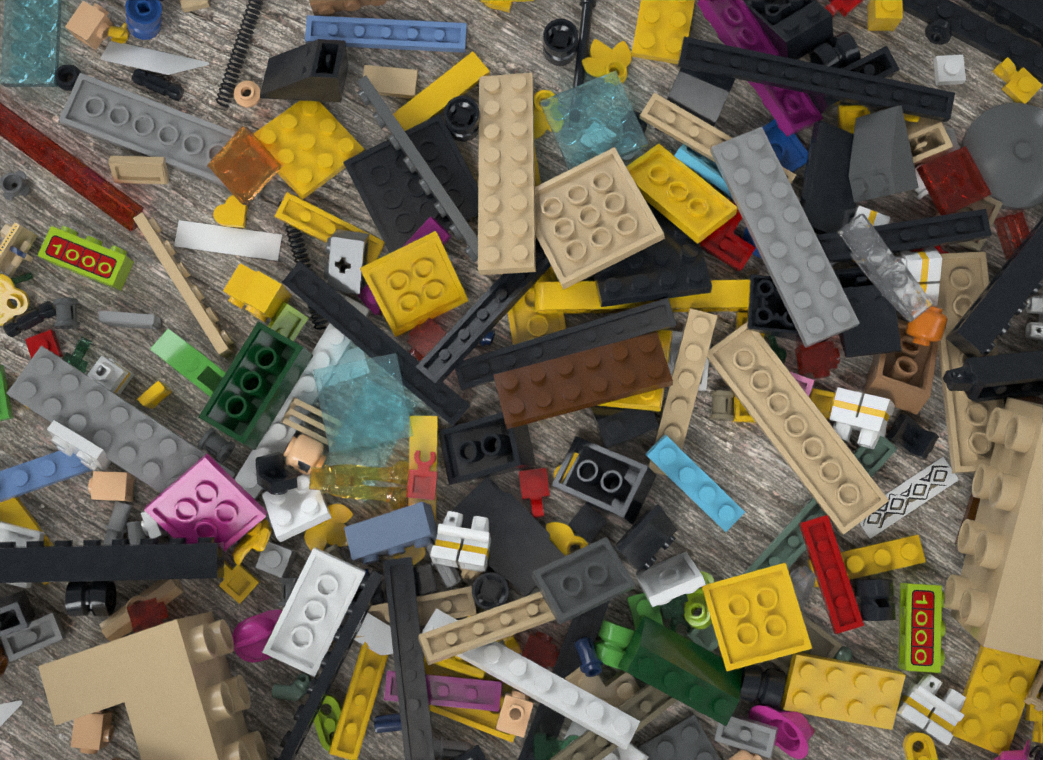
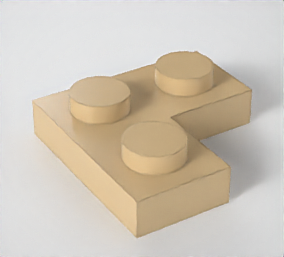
[565,667,641,708]

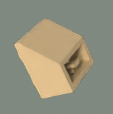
[905,117,953,168]

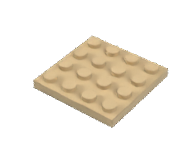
[535,147,665,290]

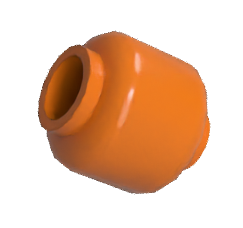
[906,304,948,346]

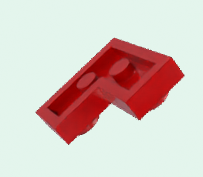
[700,198,756,272]

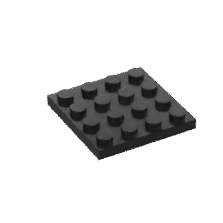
[343,114,478,253]
[593,202,712,307]

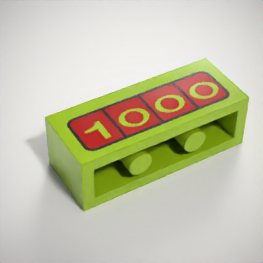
[37,226,134,291]
[898,583,945,673]

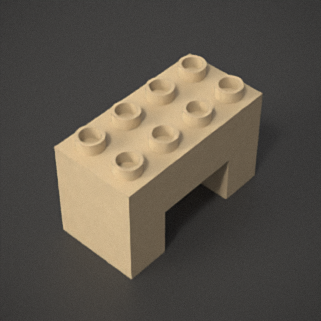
[944,397,1043,661]
[38,612,268,760]

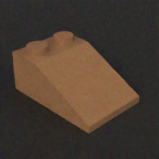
[864,319,938,415]

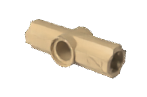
[99,579,185,642]

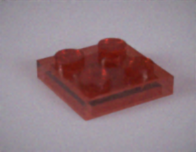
[916,146,991,216]

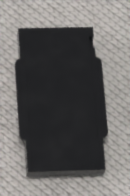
[800,120,856,235]
[451,476,565,597]

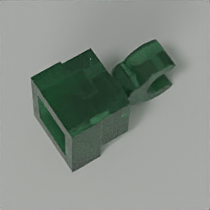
[62,336,92,373]
[659,594,690,633]
[532,731,579,760]

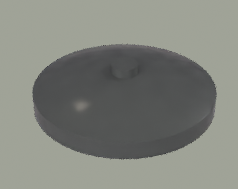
[960,103,1043,211]

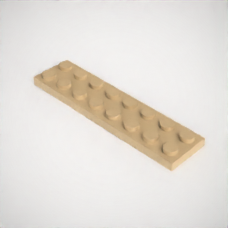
[478,73,536,275]
[934,252,1005,474]
[707,322,889,535]

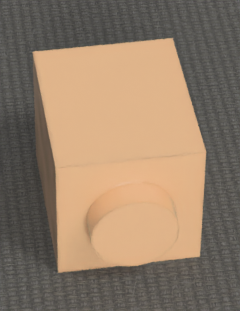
[88,471,135,502]

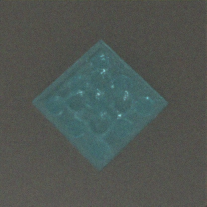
[540,71,648,170]
[313,353,413,453]

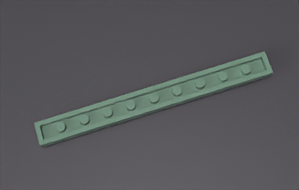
[687,436,897,652]

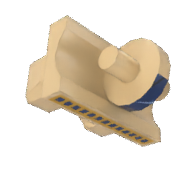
[0,222,38,277]

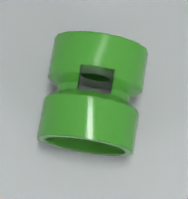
[594,620,636,670]

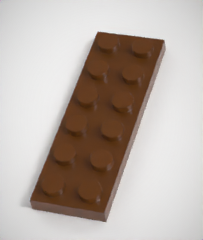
[493,332,673,429]

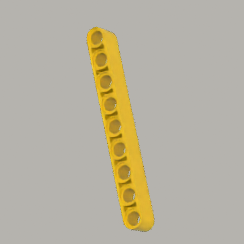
[534,280,750,314]

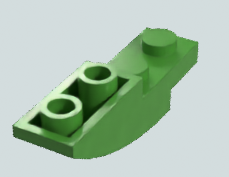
[150,329,225,397]

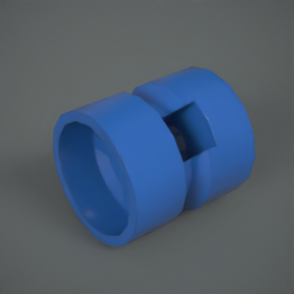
[125,0,162,40]

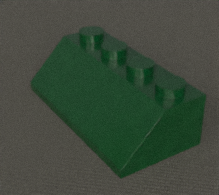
[199,321,313,450]
[618,615,743,726]

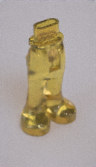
[309,460,409,511]

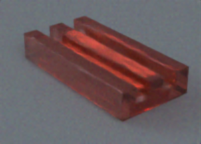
[994,211,1030,261]

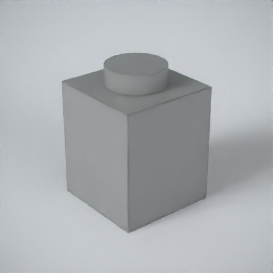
[255,541,298,578]

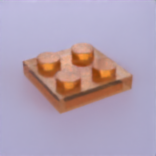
[207,126,283,205]

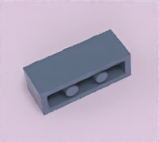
[344,502,438,565]

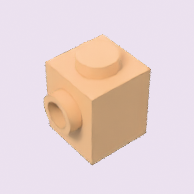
[65,1,114,50]
[496,689,534,738]
[71,710,114,754]

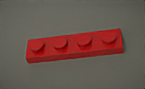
[799,515,864,634]

